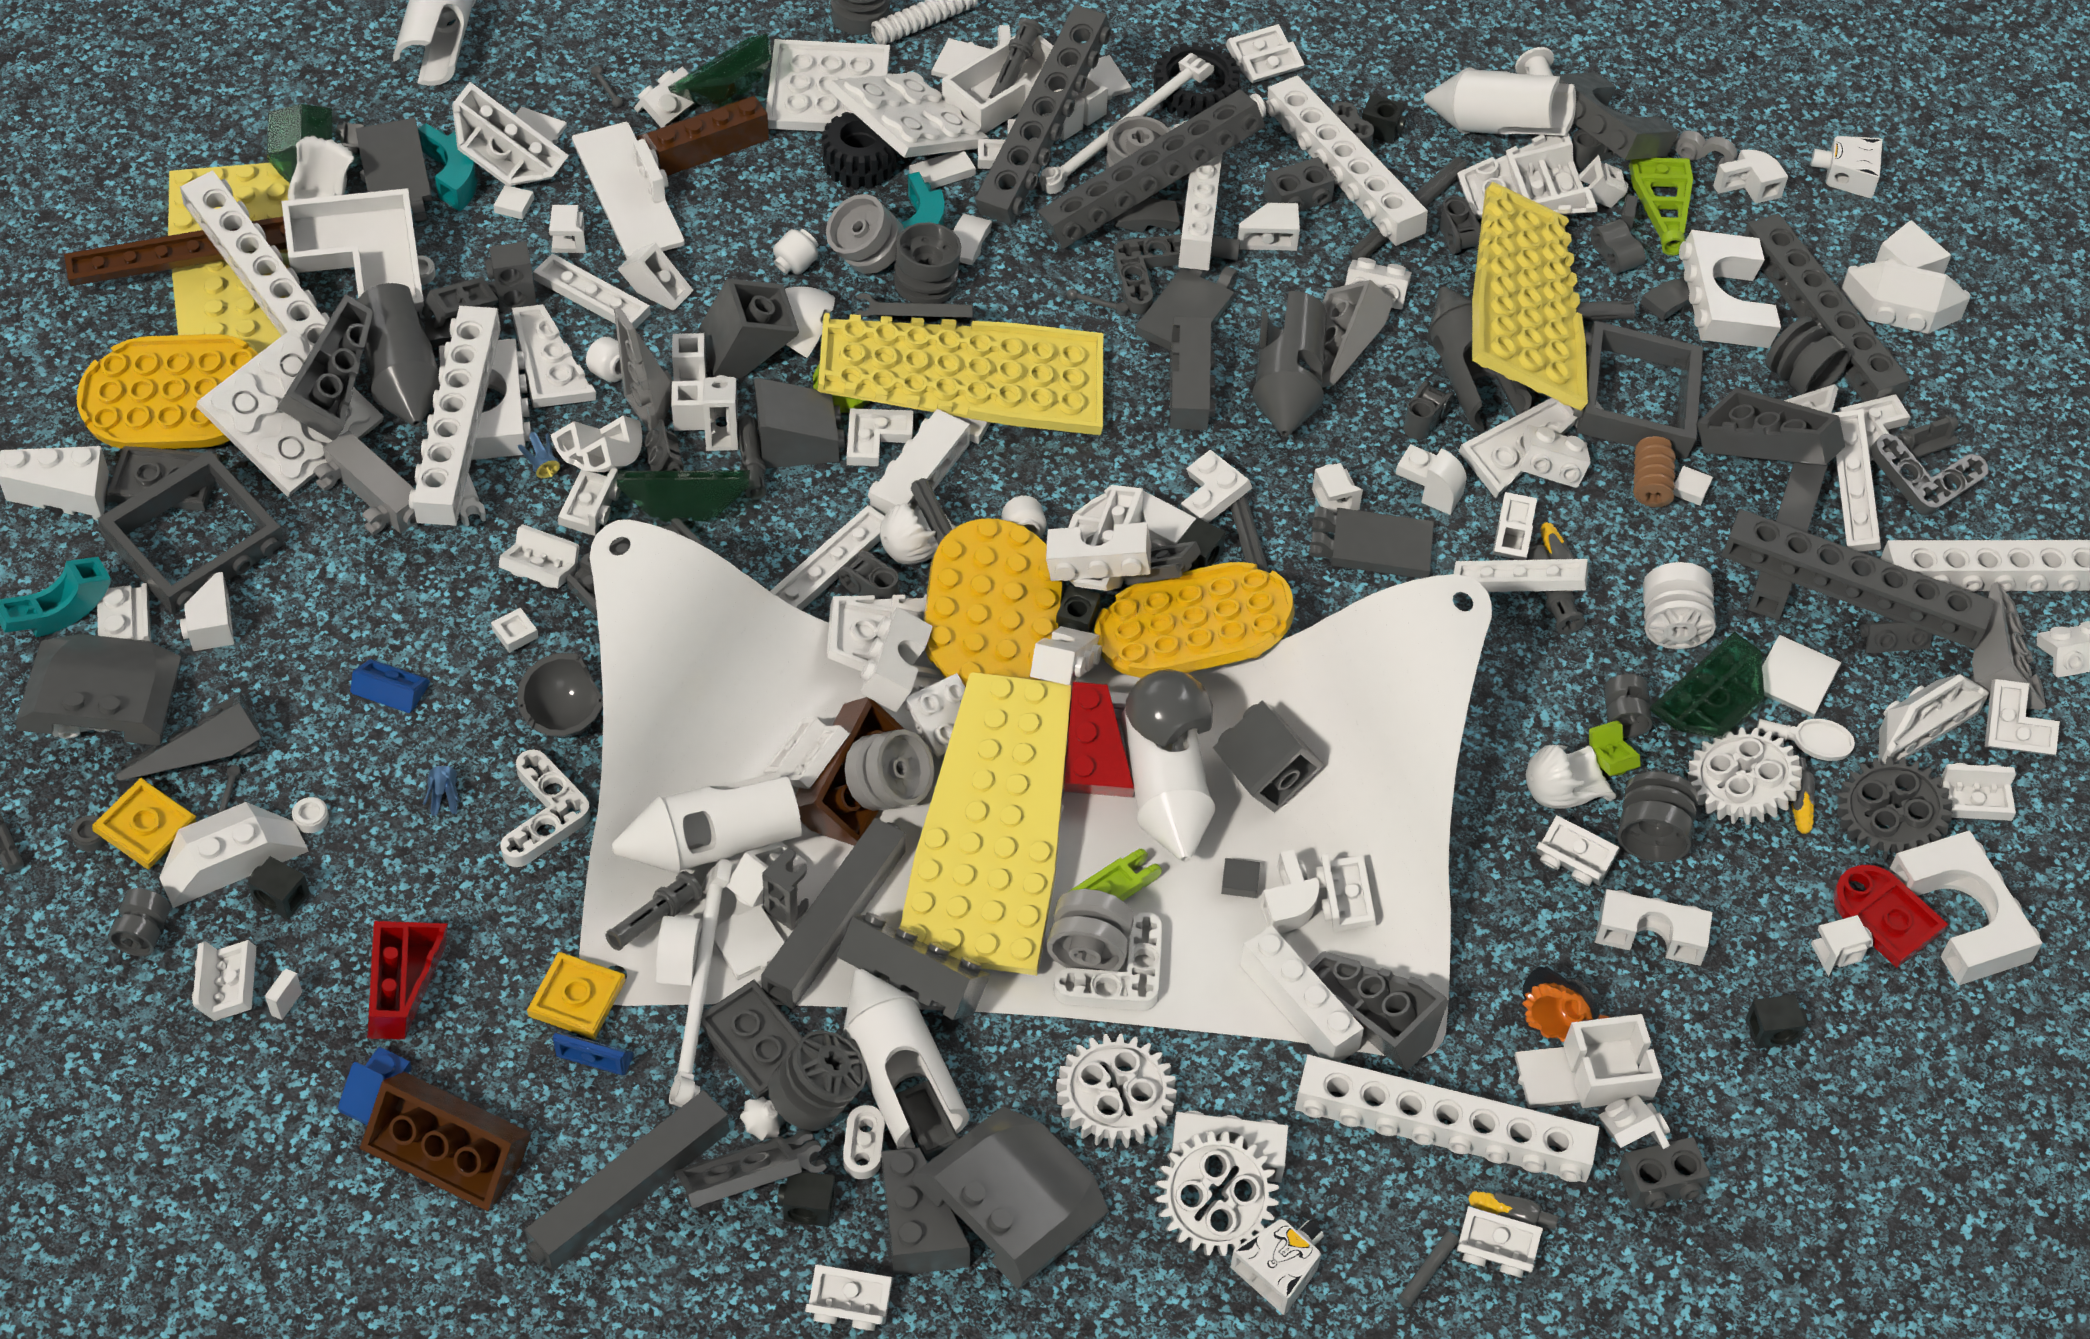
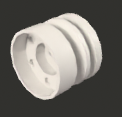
[1643,562,1716,649]

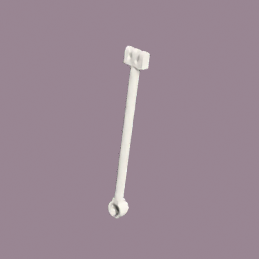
[1039,53,1214,194]
[669,858,732,1107]

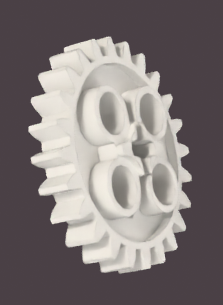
[1688,727,1802,825]
[1056,1034,1177,1148]
[1154,1131,1279,1256]

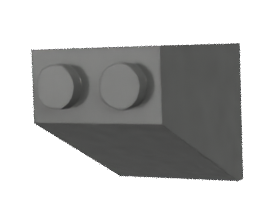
[698,278,799,379]
[754,378,845,469]
[1212,700,1324,813]

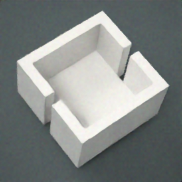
[1563,1014,1662,1108]

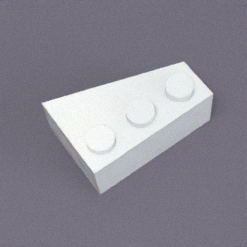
[0,446,109,520]

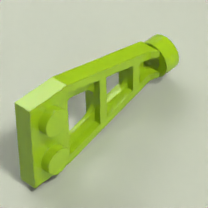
[1629,158,1693,256]

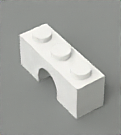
[671,333,706,431]
[1046,522,1151,581]
[860,607,933,712]
[1030,626,1102,685]
[1595,889,1712,966]
[1170,1111,1288,1183]

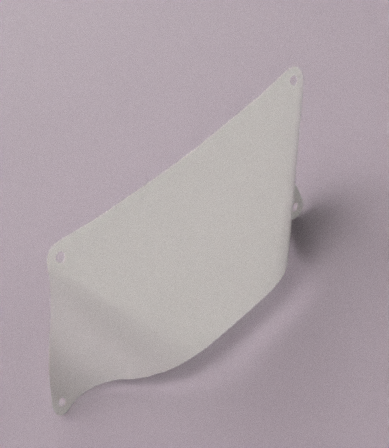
[579,519,1492,1057]

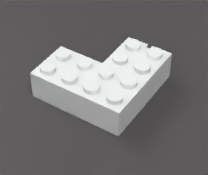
[942,35,1108,141]
[281,188,424,318]

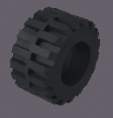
[822,112,897,189]

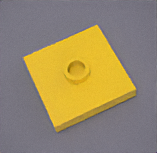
[92,778,196,870]
[527,952,626,1040]

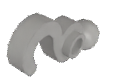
[1672,130,1738,170]

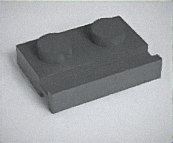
[1123,541,1201,585]

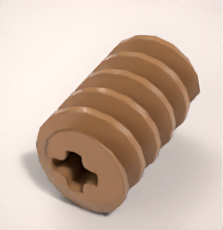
[1633,436,1676,507]

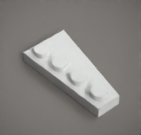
[512,304,596,408]
[1458,398,1578,498]

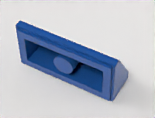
[350,659,430,713]
[553,1033,634,1076]

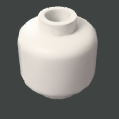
[773,229,818,275]
[586,337,622,382]
[1002,496,1047,538]

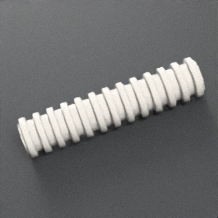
[871,0,978,45]

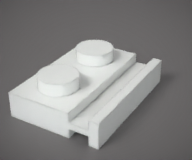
[97,583,151,642]

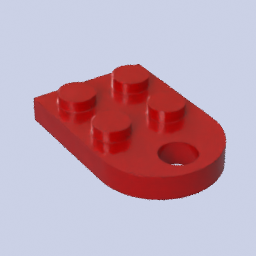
[1833,865,1948,968]

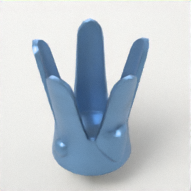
[518,432,560,478]
[423,765,460,816]

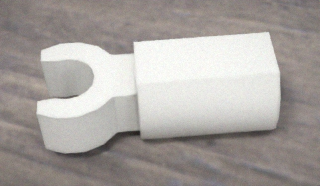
[460,473,486,526]

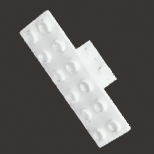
[572,122,685,259]

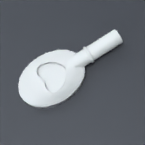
[1757,719,1855,761]

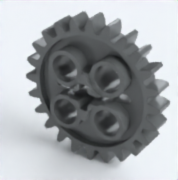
[1837,756,1953,860]

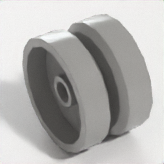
[1106,116,1170,169]
[826,194,904,274]
[844,729,934,811]
[1047,889,1134,971]

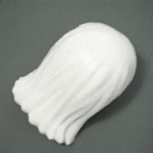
[288,136,354,200]
[880,503,956,565]
[1526,745,1616,809]

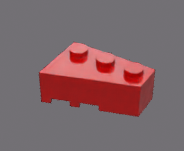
[1064,682,1134,797]
[367,921,448,1040]

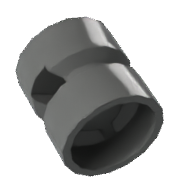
[1604,674,1652,738]
[108,888,171,956]

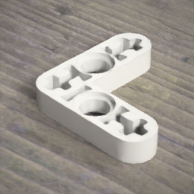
[501,749,591,867]
[1053,912,1162,1011]

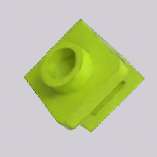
[1589,720,1641,776]

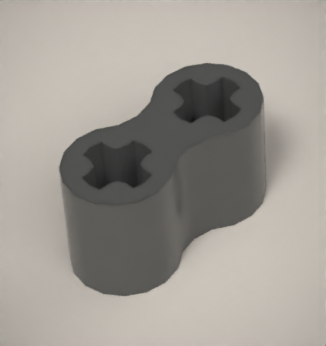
[1331,102,1374,151]
[1590,219,1646,274]

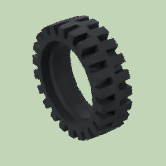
[1153,42,1240,119]

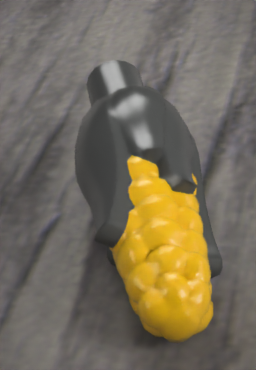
[1540,522,1576,559]
[1790,757,1816,834]
[1468,1191,1559,1230]

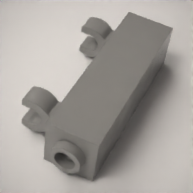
[313,430,418,535]

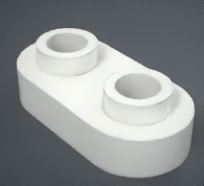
[843,1105,885,1179]

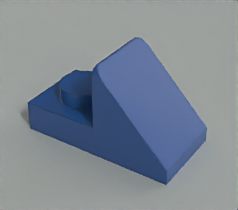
[338,1047,412,1125]

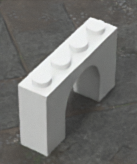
[1679,230,1781,348]
[439,338,531,460]
[1889,830,2042,986]

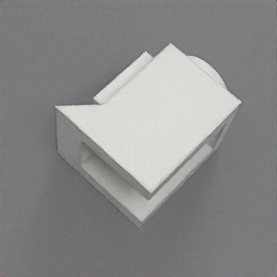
[1578,155,1628,208]
[549,205,586,253]
[1312,463,1363,515]
[1811,915,1873,977]

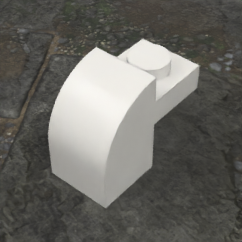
[1713,150,1788,204]
[1396,444,1467,515]
[1493,492,1537,560]
[1260,849,1319,934]
[655,914,703,986]

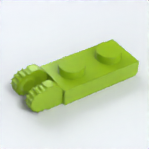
[1068,848,1162,901]

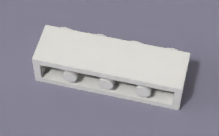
[868,409,970,516]
[1240,925,1364,1062]

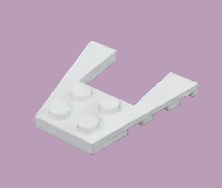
[827,594,945,692]

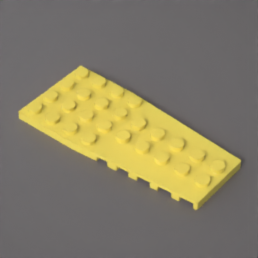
[168,161,294,354]
[1472,182,1588,411]
[817,313,1103,435]
[900,672,1072,976]

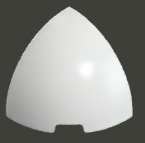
[785,287,835,358]
[551,415,642,472]

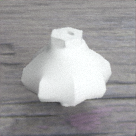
[740,1097,784,1141]

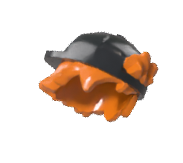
[1522,966,1609,1042]

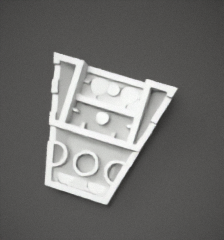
[1457,133,1597,219]

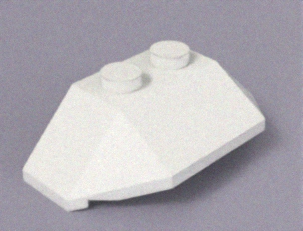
[452,82,569,186]
[1841,261,1970,334]
[1068,485,1144,591]
[1878,674,1989,765]
[159,802,308,908]

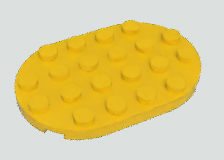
[77,334,258,449]
[923,518,1062,687]
[1095,562,1295,678]

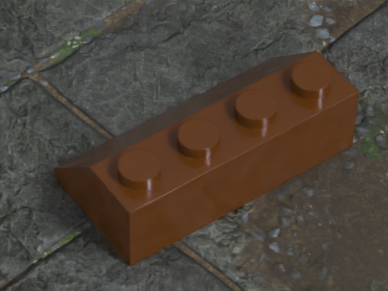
[636,95,769,176]
[795,697,904,846]
[360,1072,532,1211]

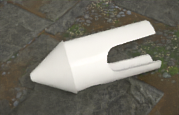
[393,0,476,86]
[1424,67,1576,136]
[1120,709,1215,862]
[611,772,802,874]
[843,969,969,1150]

